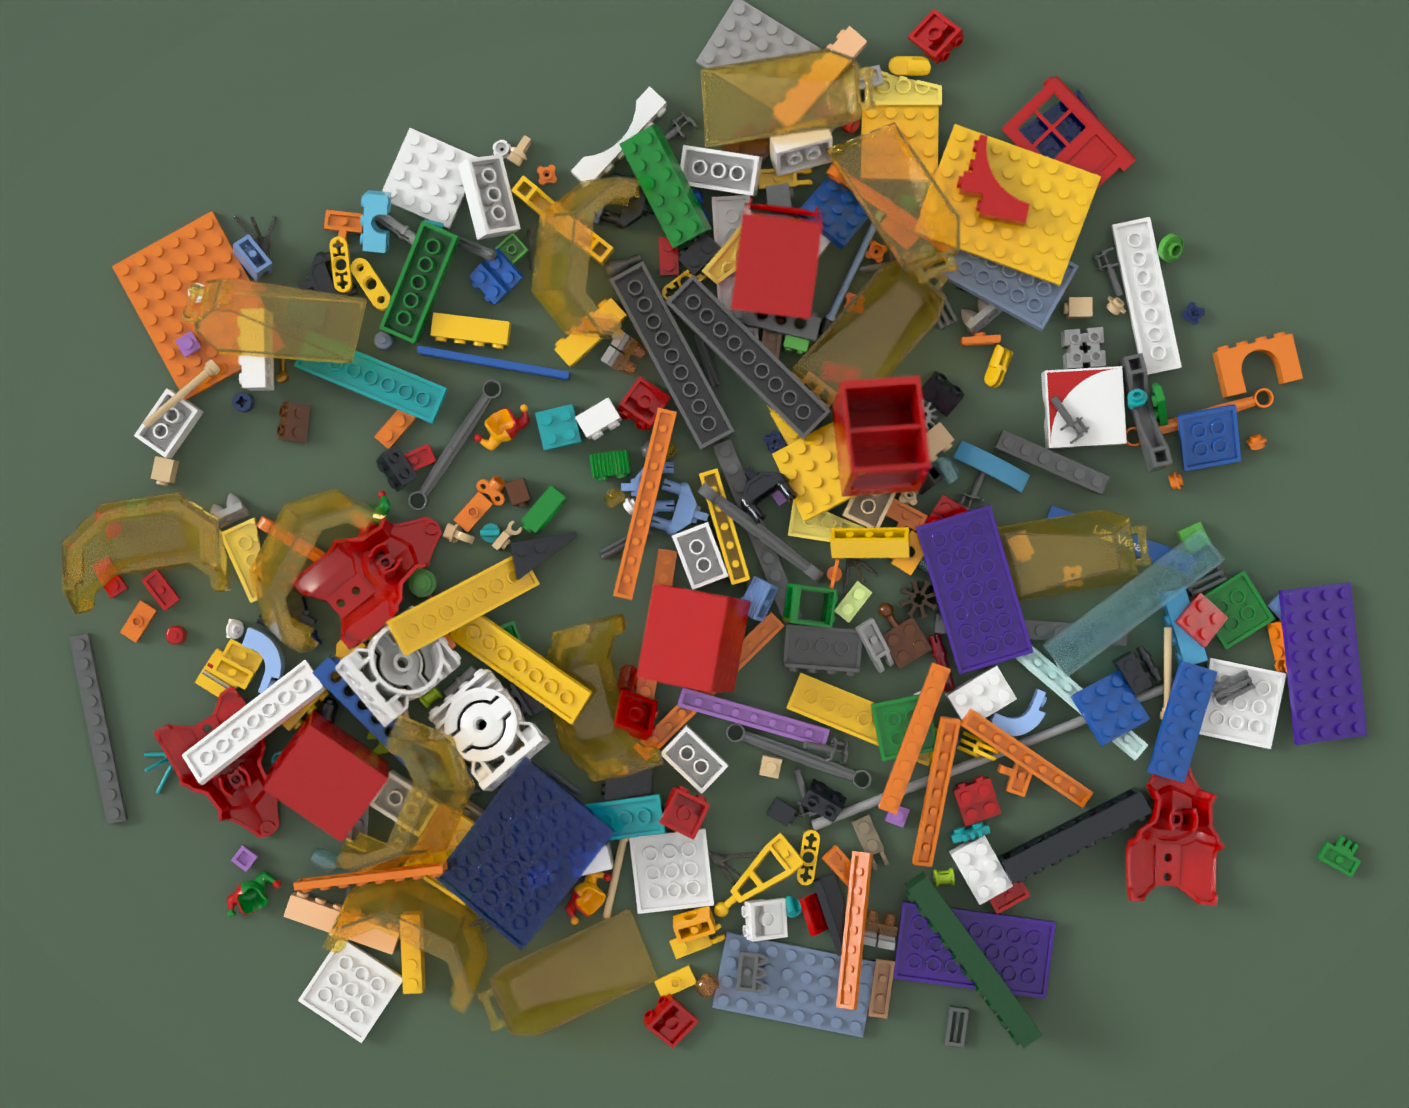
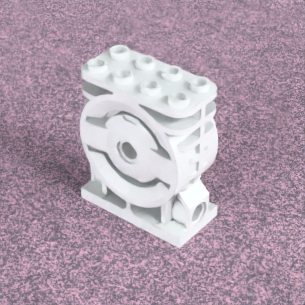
[335,605,461,727]
[428,669,551,791]

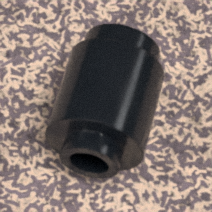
[317,698,339,723]

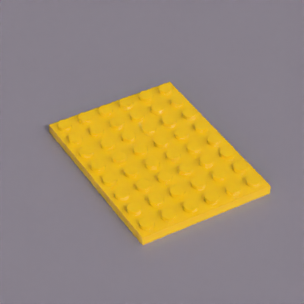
[914,124,1101,286]

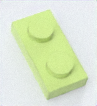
[834,581,872,623]

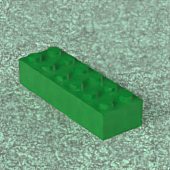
[619,125,712,248]
[379,221,461,344]

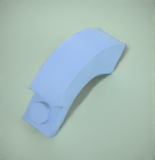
[242,627,285,693]
[989,688,1047,737]

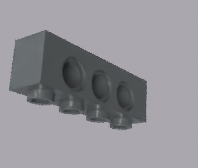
[741,311,821,343]

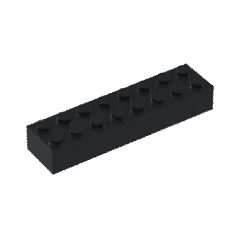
[997,787,1152,884]

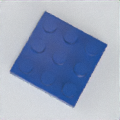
[797,176,874,250]
[1177,404,1241,472]
[1071,670,1150,746]

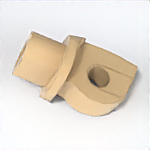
[507,135,531,167]
[443,523,475,544]

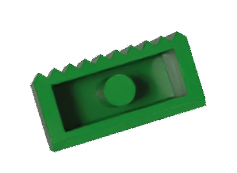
[589,450,631,481]

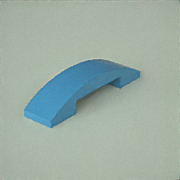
[953,441,1030,493]

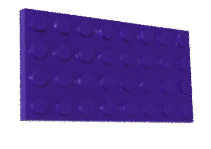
[915,504,1034,674]
[1278,582,1367,745]
[893,901,1056,999]

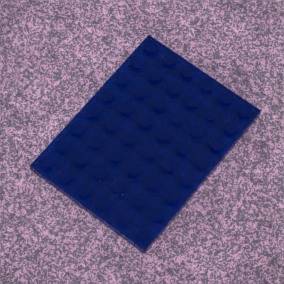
[434,757,616,951]

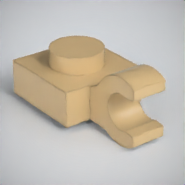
[491,521,523,551]

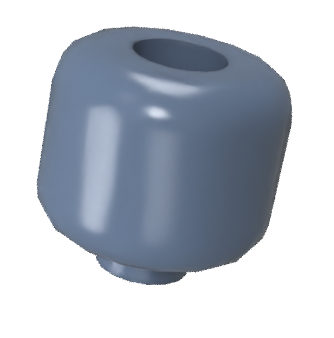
[374,331,394,351]

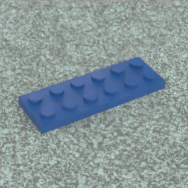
[1147,661,1218,783]

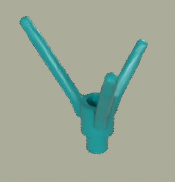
[144,752,173,794]

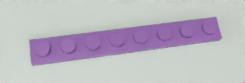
[677,687,830,745]

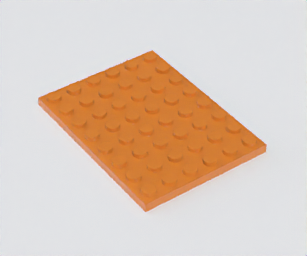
[112,211,287,400]

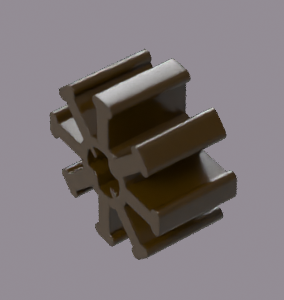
[898,580,937,618]

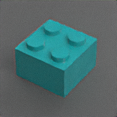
[535,404,583,451]

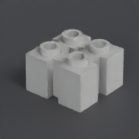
[1061,327,1106,370]

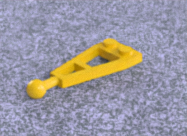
[714,833,806,917]

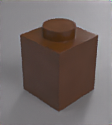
[505,478,532,508]

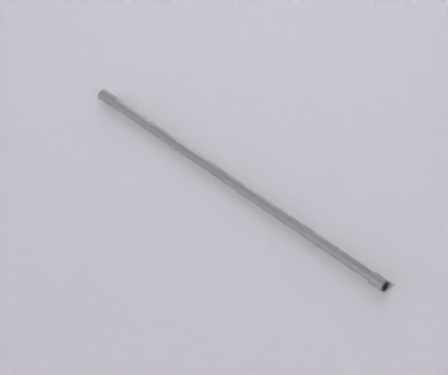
[811,678,1175,831]

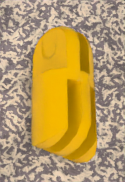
[888,56,931,76]
[984,345,1013,388]
[957,731,999,761]

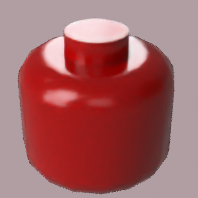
[166,626,187,645]

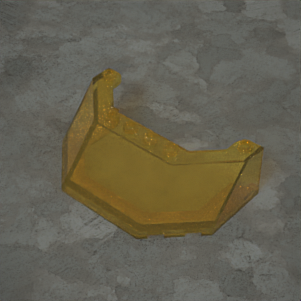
[531,177,640,341]
[249,488,386,652]
[62,492,231,614]
[545,613,664,782]
[335,715,475,873]
[322,877,489,1014]

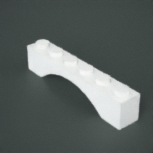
[571,86,667,190]

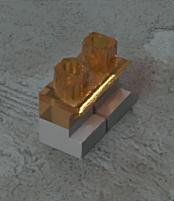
[601,329,647,375]
[864,909,898,951]

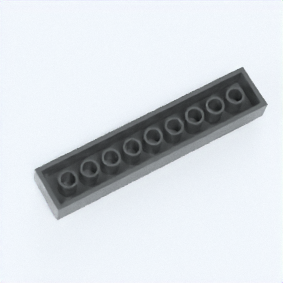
[609,261,735,450]
[666,275,831,440]

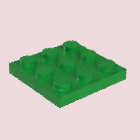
[1204,570,1275,650]
[870,694,936,761]

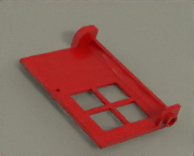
[1001,76,1136,190]

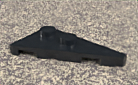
[510,532,577,580]

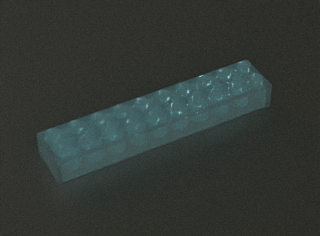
[1042,529,1225,677]

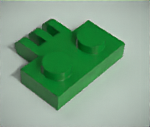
[1151,383,1168,426]
[1316,834,1361,878]

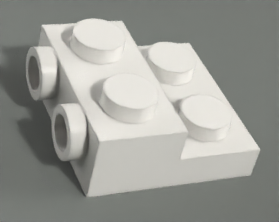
[741,898,788,942]

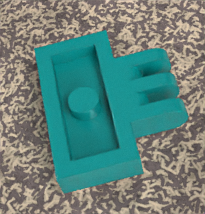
[950,822,991,843]

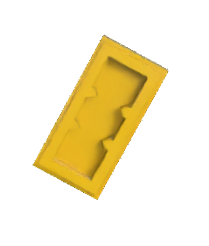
[654,965,697,996]

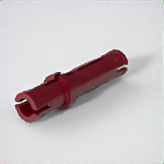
[928,633,956,692]

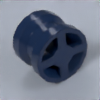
[232,392,255,412]

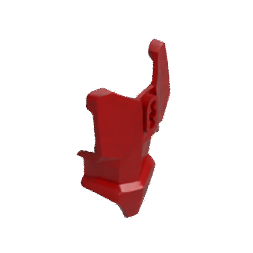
[292,516,442,650]
[154,686,280,838]
[1126,766,1225,906]

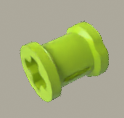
[419,686,443,709]
[933,868,955,887]

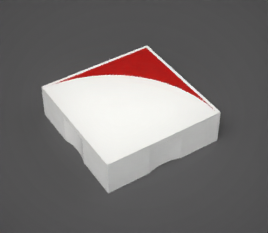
[1041,366,1127,449]

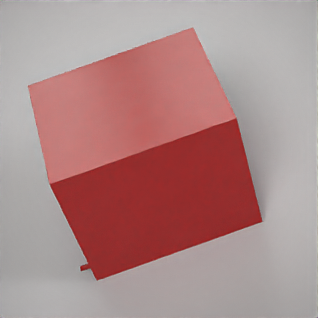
[731,198,823,319]
[832,376,931,497]
[637,584,751,693]
[263,710,389,842]

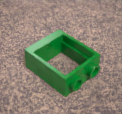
[521,485,568,534]
[783,583,838,628]

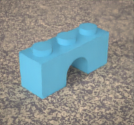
[360,190,391,253]

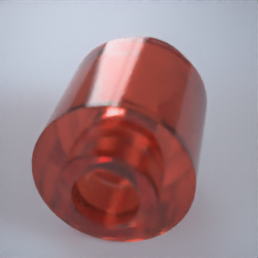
[617,665,638,693]

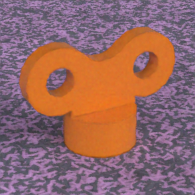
[476,476,506,506]
[827,558,842,589]

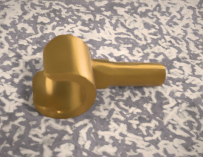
[276,356,289,384]

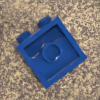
[469,248,525,305]

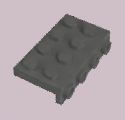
[783,624,862,676]

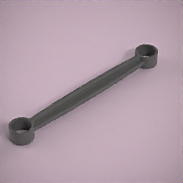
[408,379,503,510]
[697,482,824,583]
[726,723,872,789]

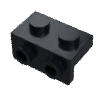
[678,233,721,276]
[921,371,965,417]
[376,446,417,492]
[509,683,547,717]
[801,779,846,822]

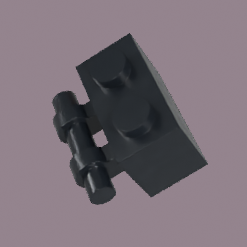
[1112,645,1162,695]

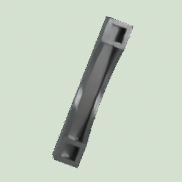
[1118,353,1173,473]
[993,430,1110,495]

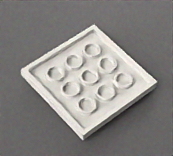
[382,128,476,229]
[1199,658,1286,749]
[629,828,714,914]
[298,937,403,1043]

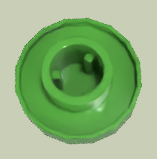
[1158,233,1184,263]
[408,569,437,597]

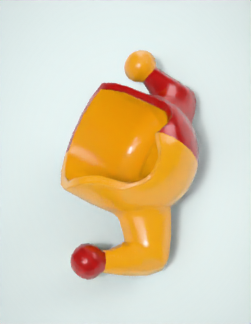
[474,404,530,451]
[565,871,612,925]

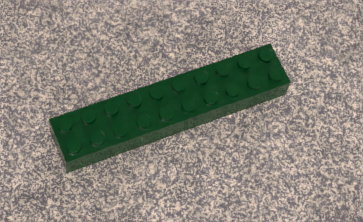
[905,871,1043,1049]

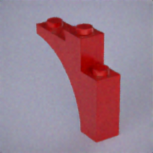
[957,134,1030,227]

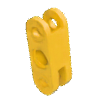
[351,258,391,311]

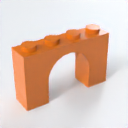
[1212,331,1303,398]

